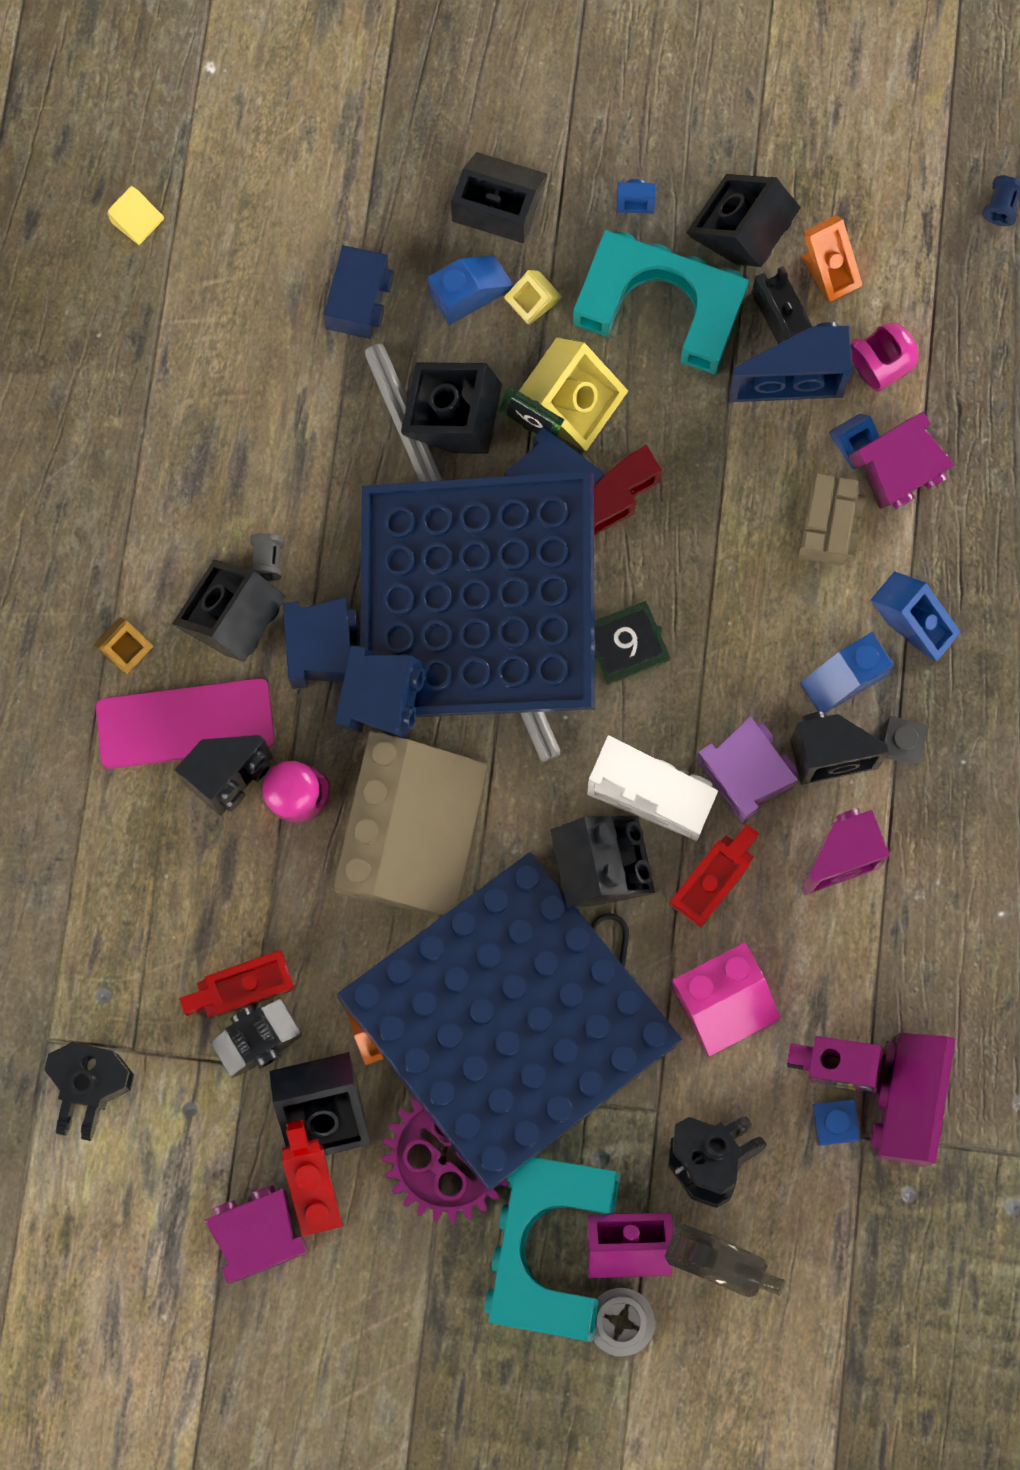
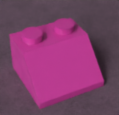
[670,942,780,1057]

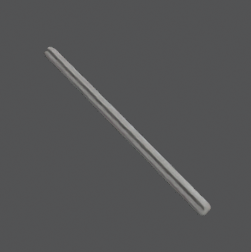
[365,343,560,762]

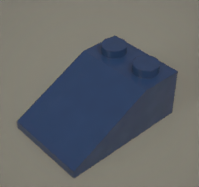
[728,322,853,403]

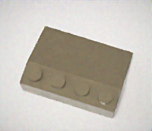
[334,731,488,916]

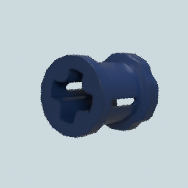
[982,175,1020,226]

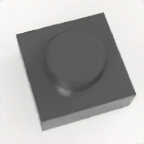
[883,715,929,766]

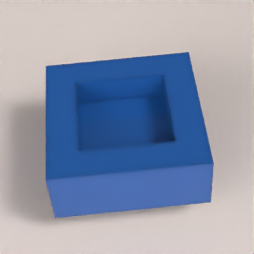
[616,179,656,214]
[812,1099,861,1146]

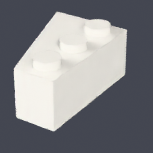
[587,735,718,841]

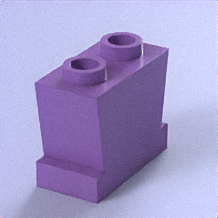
[696,716,798,824]

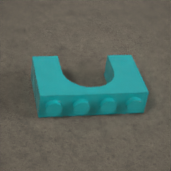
[573,230,750,375]
[484,1157,621,1342]

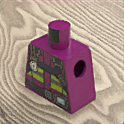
[787,1036,884,1095]

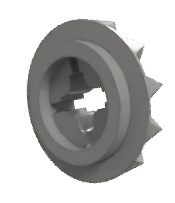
[593,1288,655,1357]

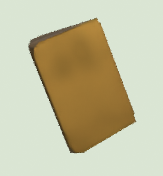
[94,617,154,675]

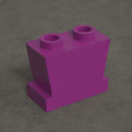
[849,411,955,510]
[204,1185,309,1284]

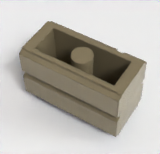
[798,473,865,566]

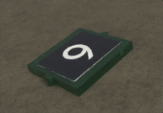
[499,386,565,437]
[595,601,671,685]

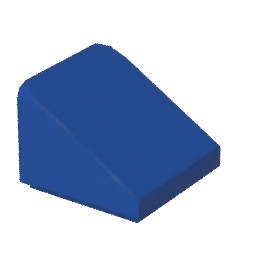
[829,414,880,469]

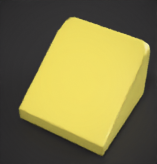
[107,186,164,245]
[504,270,562,325]

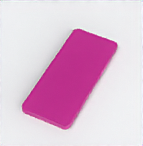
[96,678,275,769]

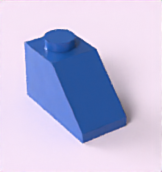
[428,255,514,325]
[870,571,961,661]
[800,632,894,713]

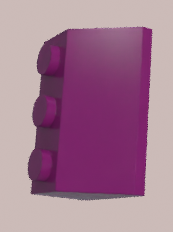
[870,1033,956,1167]

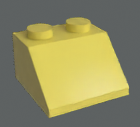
[514,338,628,451]

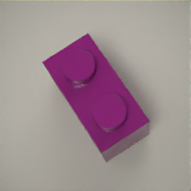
[586,1213,675,1278]

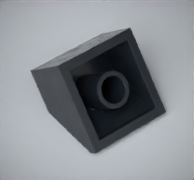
[686,174,801,267]
[401,362,502,454]
[172,559,286,662]
[790,711,889,785]
[269,1052,371,1156]

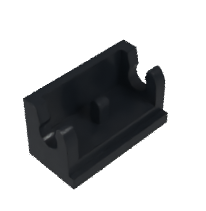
[752,266,815,344]

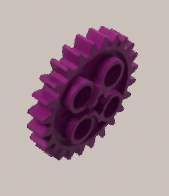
[382,1097,509,1223]

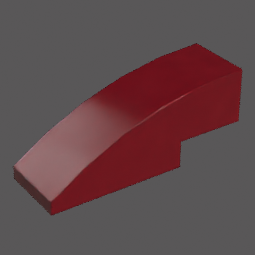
[594,444,662,536]

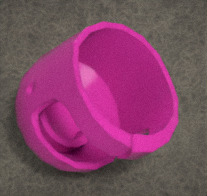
[851,323,919,392]
[262,761,331,823]

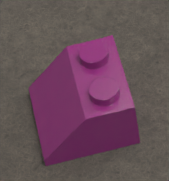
[801,808,890,896]

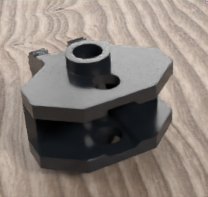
[210,999,302,1079]
[44,1042,135,1141]
[668,1116,767,1208]

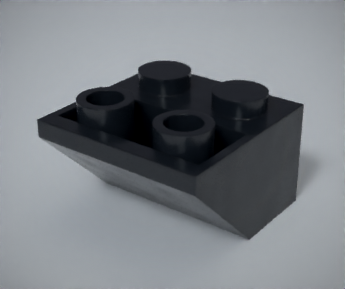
[451,152,548,244]
[174,735,273,816]
[550,816,655,908]

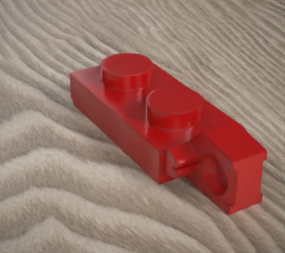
[669,824,759,929]
[179,950,295,1018]
[281,1119,343,1237]

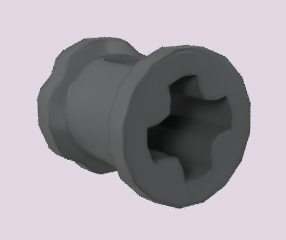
[247,533,285,581]

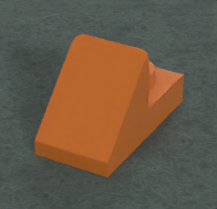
[802,215,863,302]

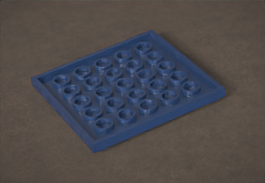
[360,470,595,717]
[337,852,683,1192]

